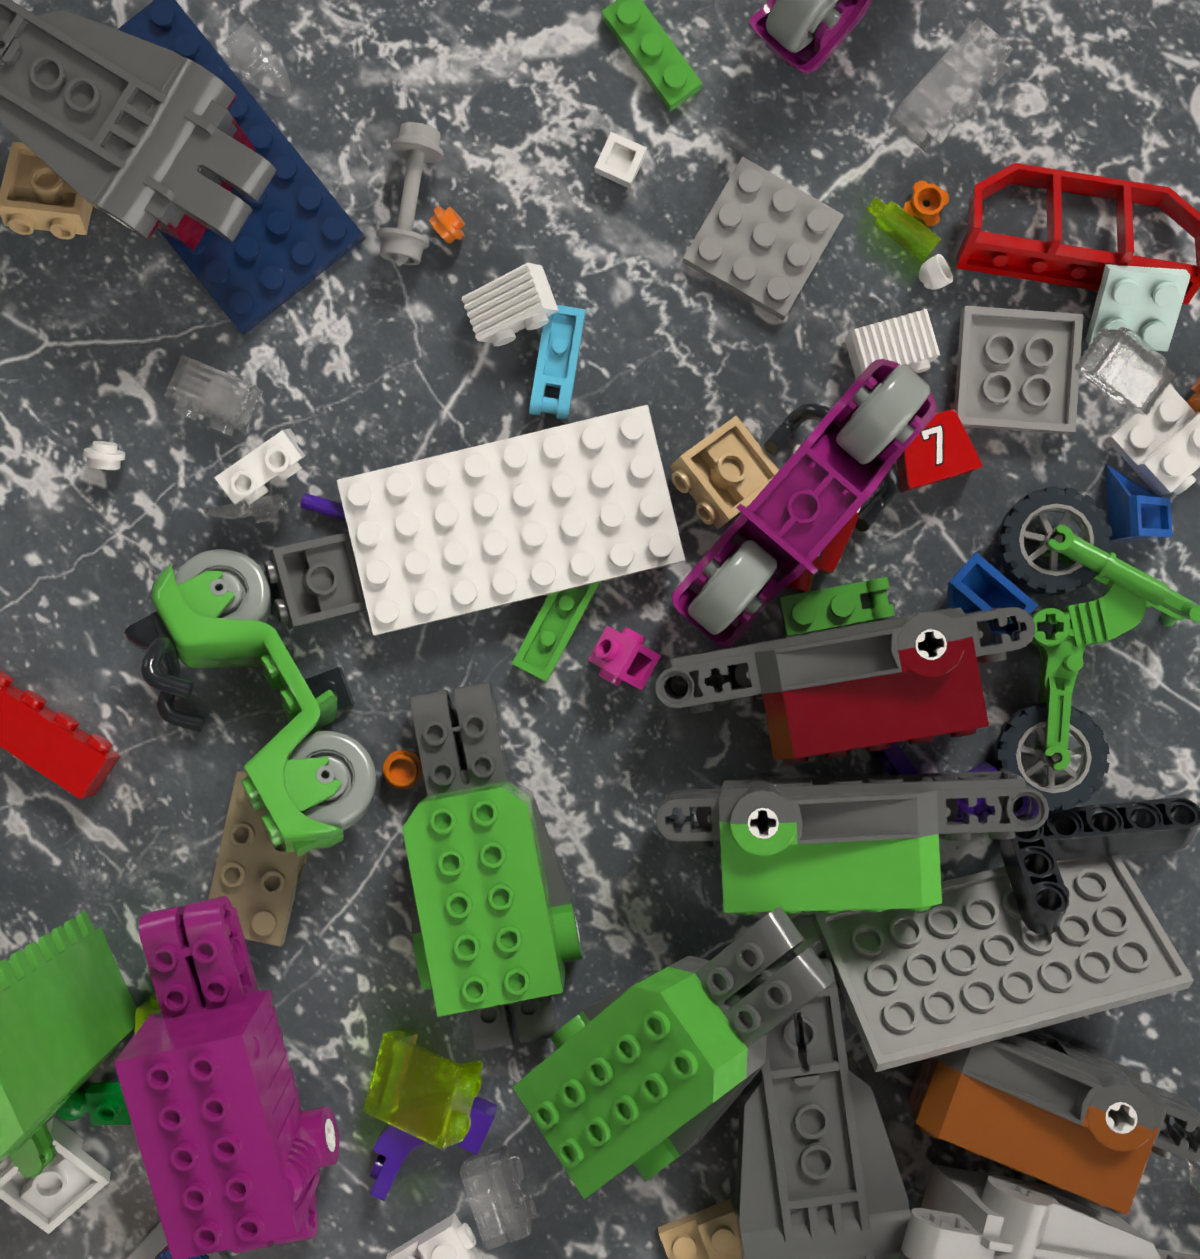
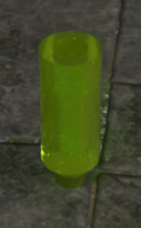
[866,197,941,262]

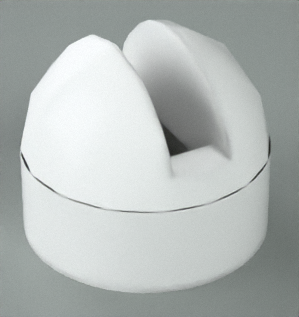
[918,254,953,290]

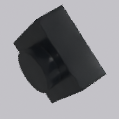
[305,667,355,710]

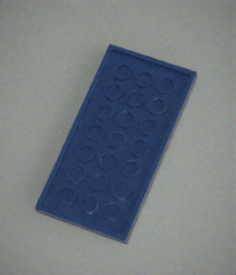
[117,0,365,335]

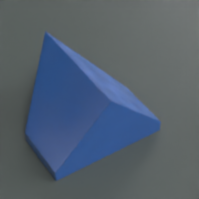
[1105,463,1173,541]
[947,552,1038,634]

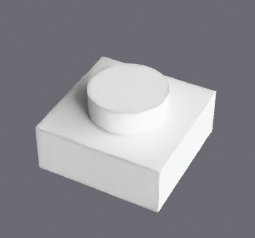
[595,132,647,188]

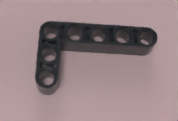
[999,797,1200,935]

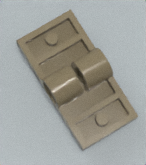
[208,771,308,947]

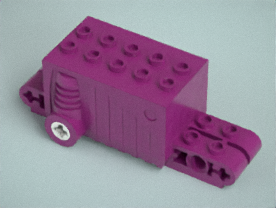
[114,896,339,1259]

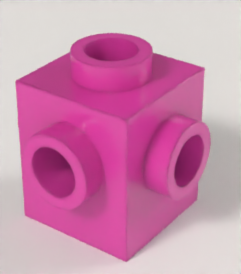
[588,626,661,691]

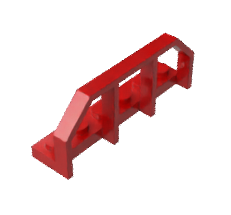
[956,163,1200,305]

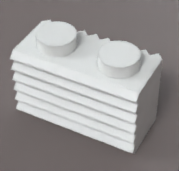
[462,263,559,346]
[845,309,940,380]

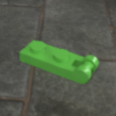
[778,577,895,636]

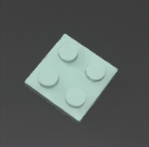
[1086,264,1191,351]

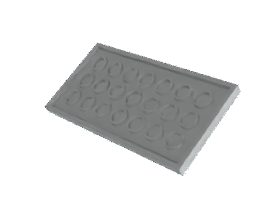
[812,855,1194,1072]

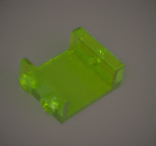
[363,1028,484,1149]

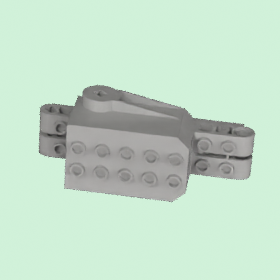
[898,1164,1200,1259]

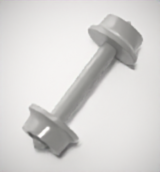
[376,122,444,266]

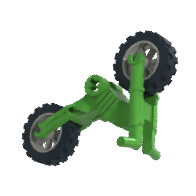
[994,486,1200,811]

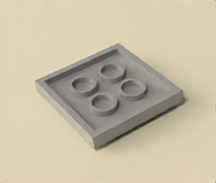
[682,156,844,320]
[954,306,1083,435]

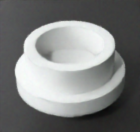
[83,441,125,470]

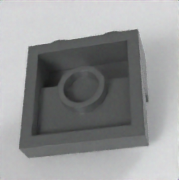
[264,532,367,630]

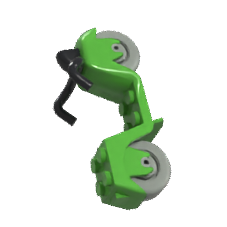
[124,549,376,857]

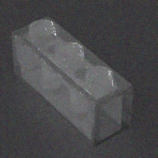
[890,18,1014,152]

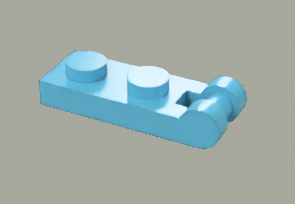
[529,305,586,420]

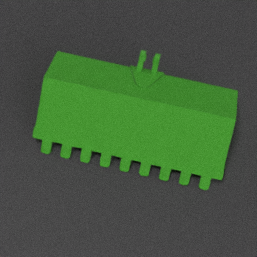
[0,911,137,1178]

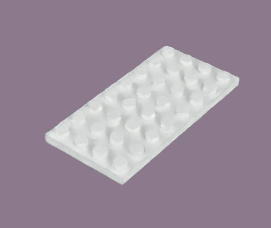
[337,405,685,636]

